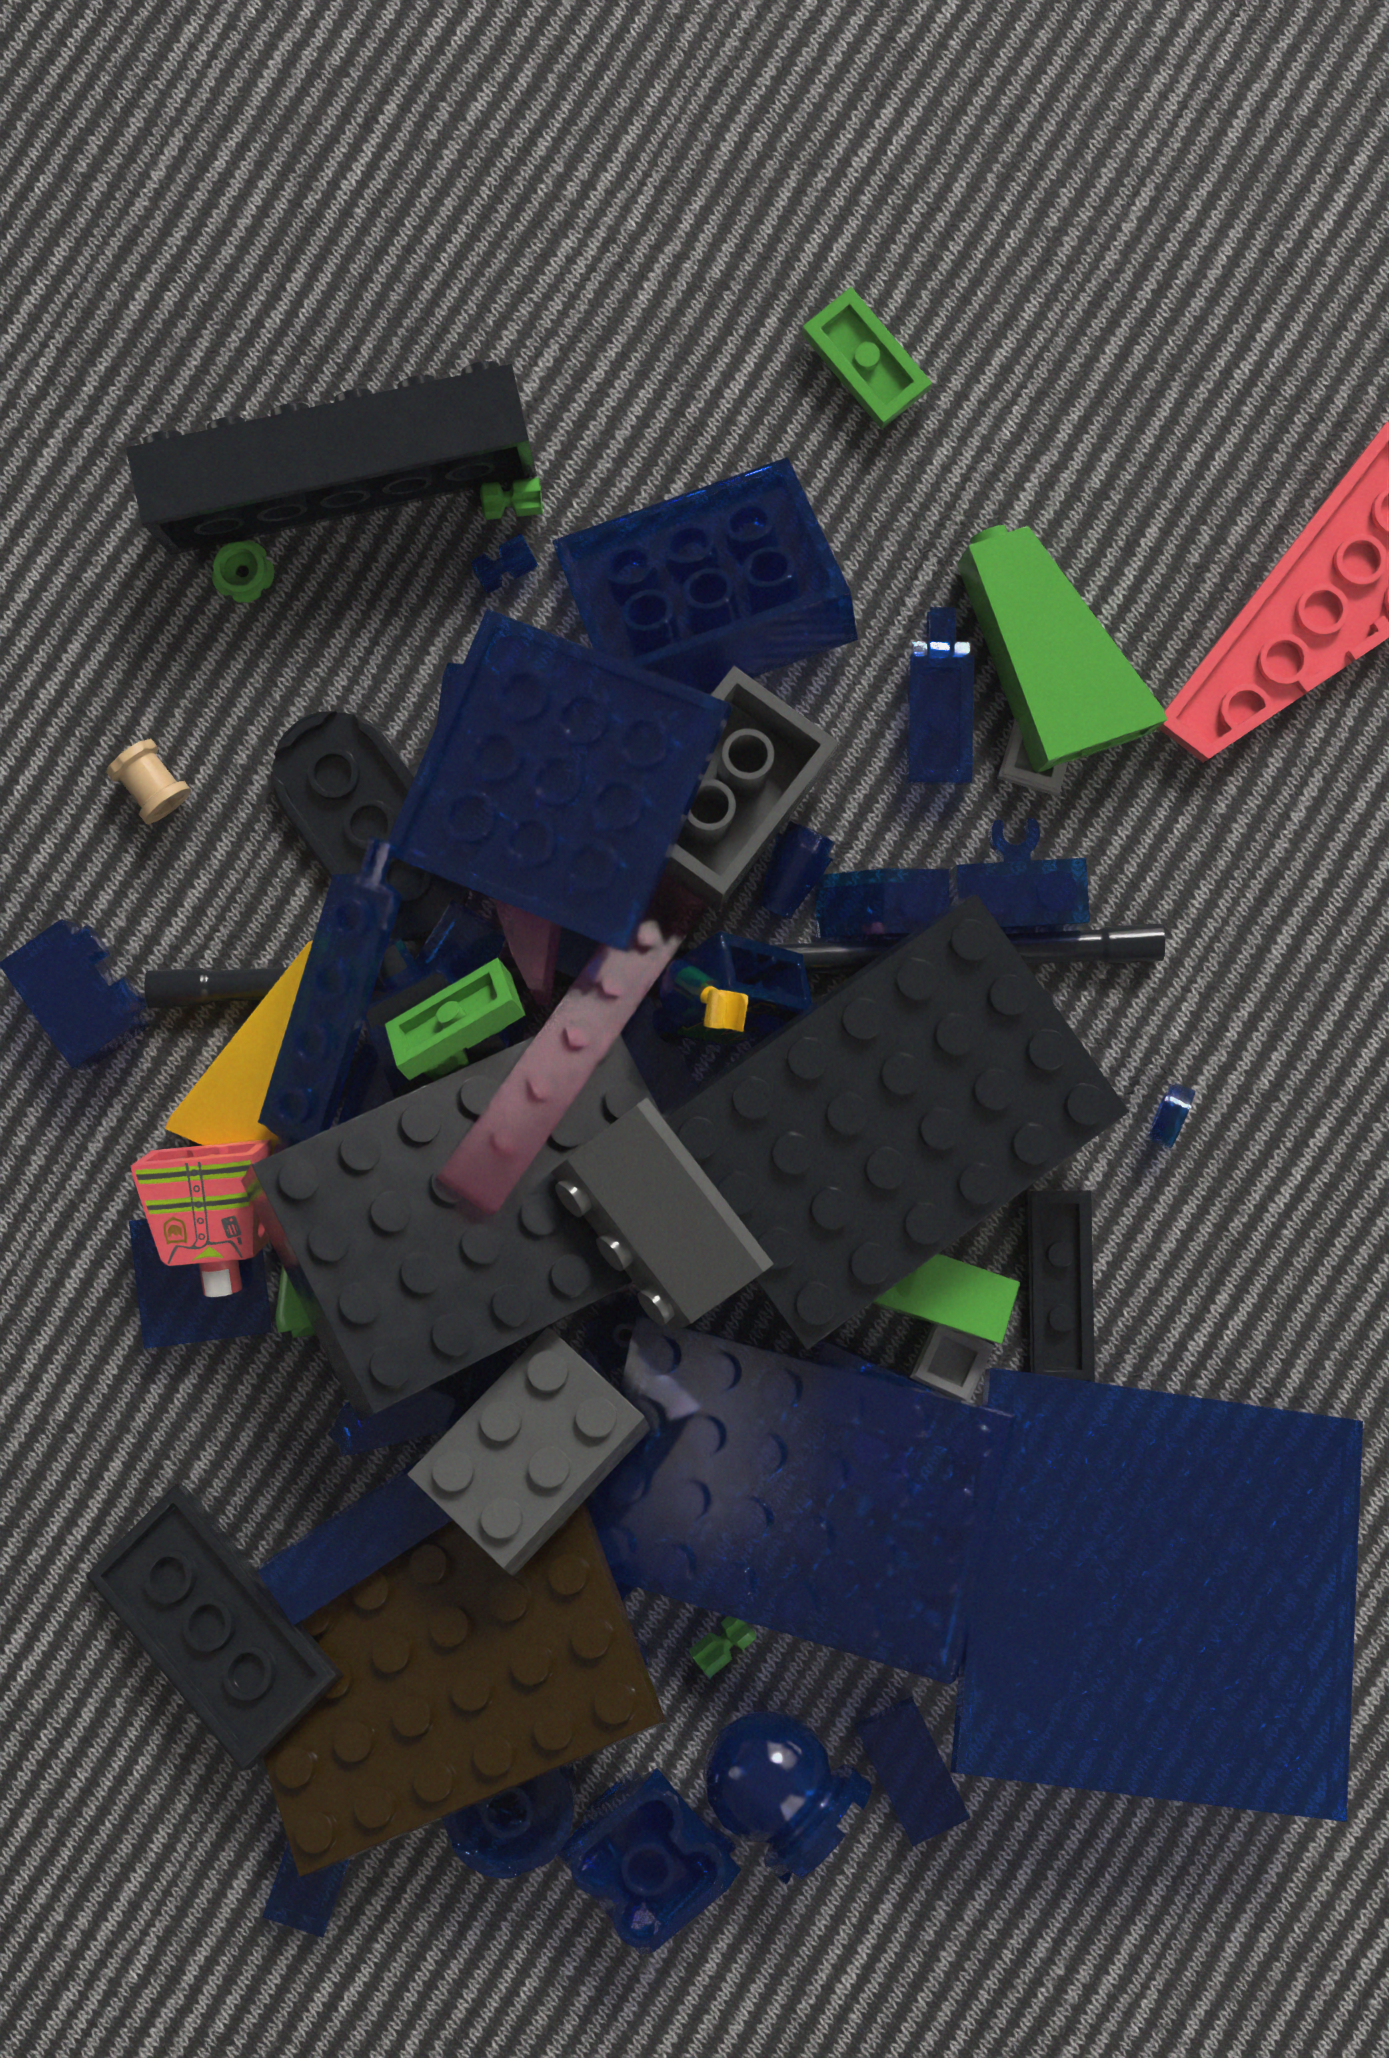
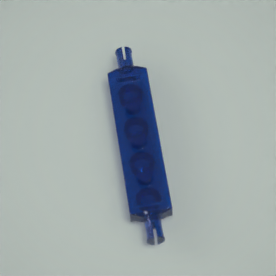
[258,836,402,1155]

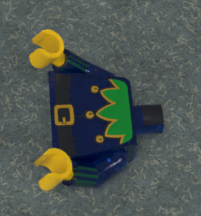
[652,931,813,1047]

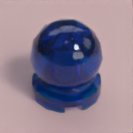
[703,1710,872,1885]

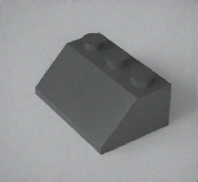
[551,1097,774,1332]

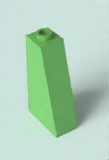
[957,525,1167,773]

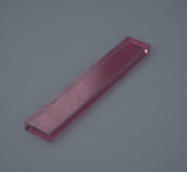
[437,867,707,1217]

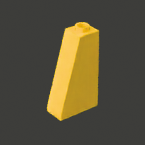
[165,931,378,1155]

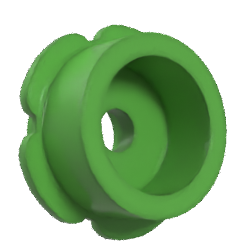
[212,541,274,603]

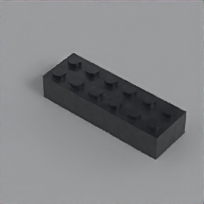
[125,361,537,555]

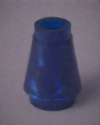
[757,820,836,919]

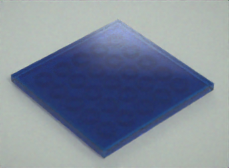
[950,1367,1363,1822]

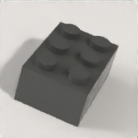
[614,666,839,912]
[407,1326,650,1576]

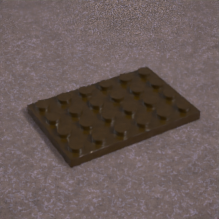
[263,1500,667,1877]

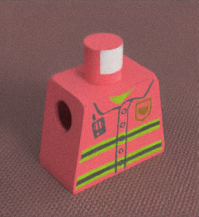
[131,1139,272,1297]

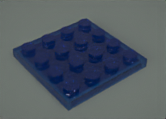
[383,609,732,955]

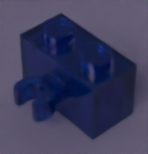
[948,818,1090,932]

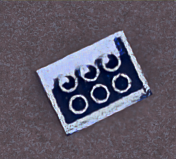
[552,457,858,725]

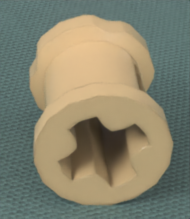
[106,739,191,824]

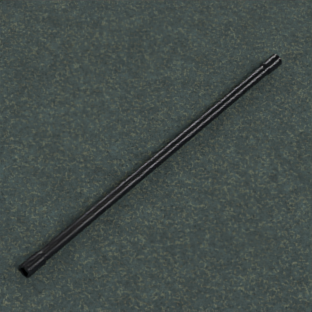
[144,923,1165,1008]

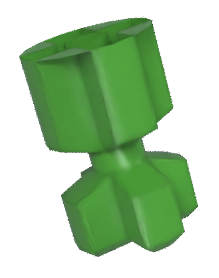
[480,478,543,520]
[688,1612,756,1679]

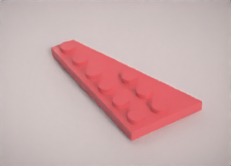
[1158,421,1389,763]

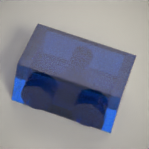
[0,919,150,1070]

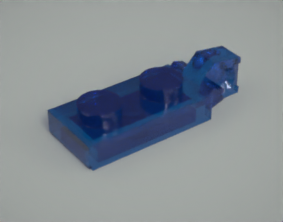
[906,607,974,785]

